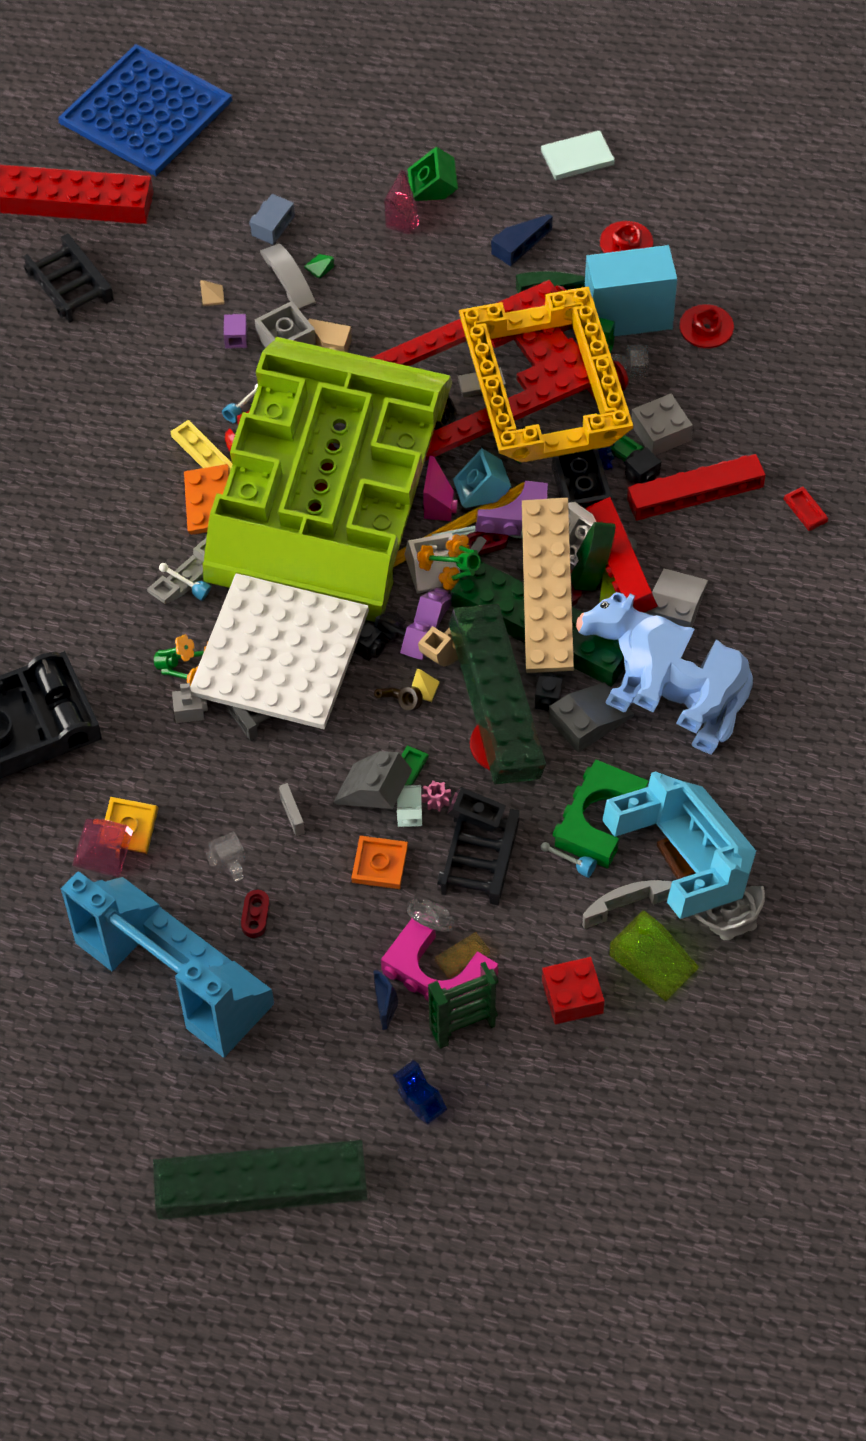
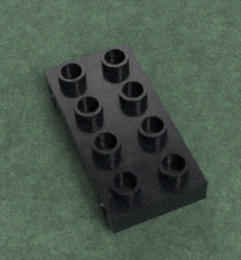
[0,651,102,779]

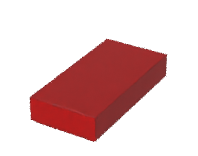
[784,486,828,531]

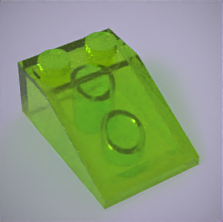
[609,910,699,1001]

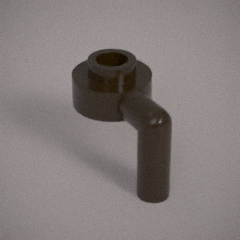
[374,686,423,710]

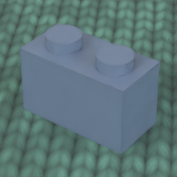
[249,194,295,245]

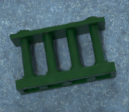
[428,962,498,1049]

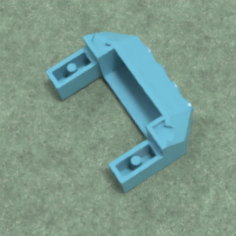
[602,772,756,919]

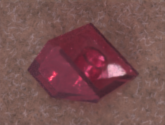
[385,170,419,234]
[72,819,133,877]

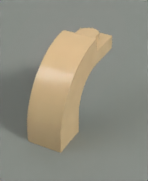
[418,611,482,666]

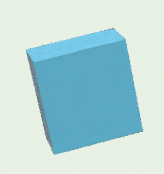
[585,245,677,336]

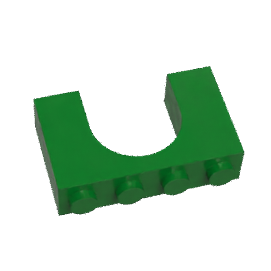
[553,759,649,869]

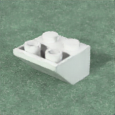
[569,502,596,566]
[404,532,460,593]

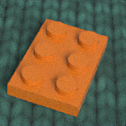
[184,464,230,535]

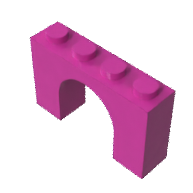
[381,915,498,1002]

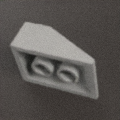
[645,568,708,628]

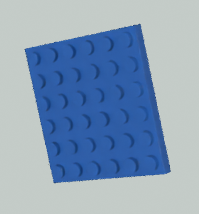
[58,44,232,177]

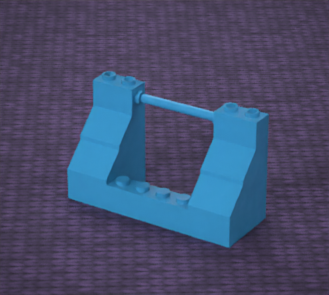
[61,871,274,1058]

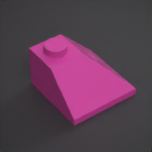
[423,456,458,521]

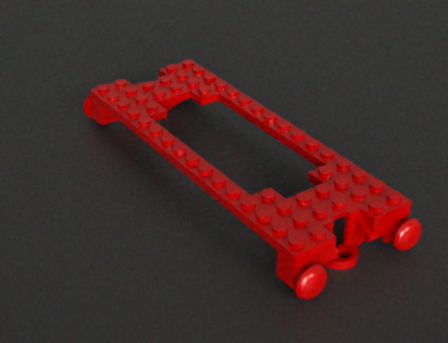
[225,280,629,512]

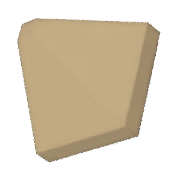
[200,280,224,306]

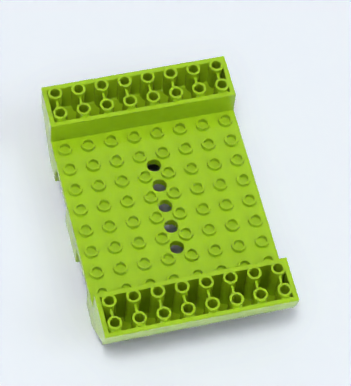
[203,337,452,622]

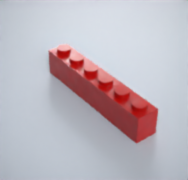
[627,454,766,521]
[585,497,658,613]

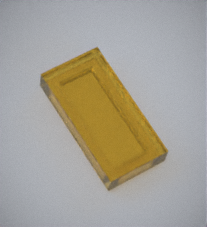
[435,932,490,979]

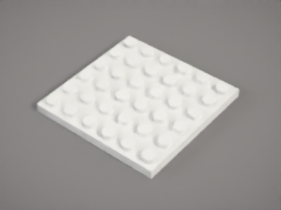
[190,573,369,729]

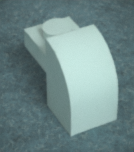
[397,785,422,827]

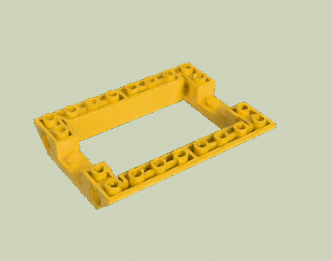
[459,286,633,463]

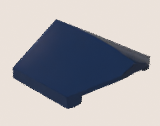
[373,970,398,1030]

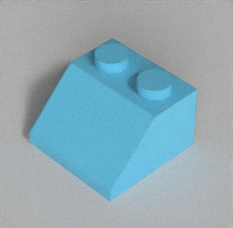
[453,448,511,508]

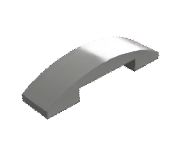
[260,243,316,310]
[147,537,207,604]
[582,880,672,929]

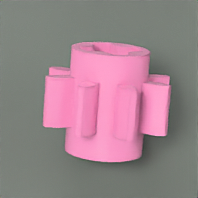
[421,780,451,812]

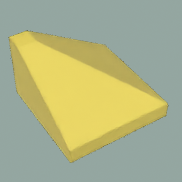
[412,669,440,702]

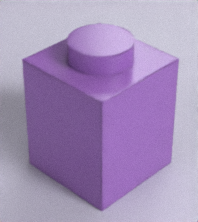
[224,314,247,348]

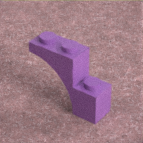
[475,481,548,536]
[400,588,451,660]

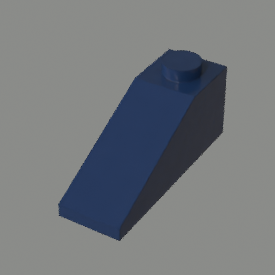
[491,214,553,266]

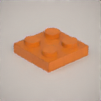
[351,836,408,889]

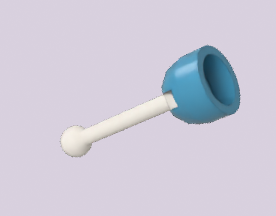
[222,383,258,423]
[159,563,212,601]

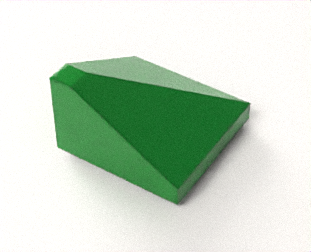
[304,254,334,279]

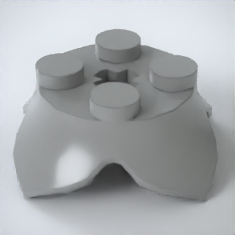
[694,886,765,940]

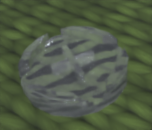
[407,898,455,932]

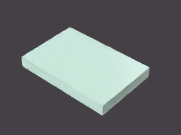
[541,131,614,180]

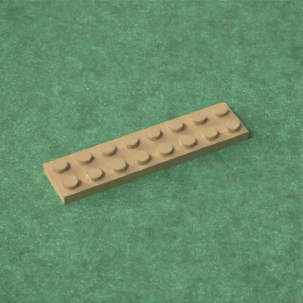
[522,498,574,673]

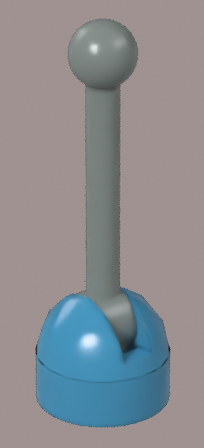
[541,842,597,878]

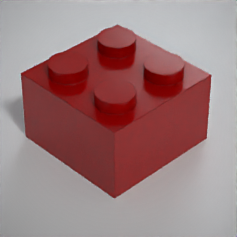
[542,957,605,1025]

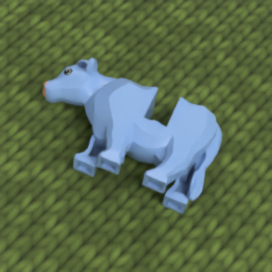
[576,592,753,755]

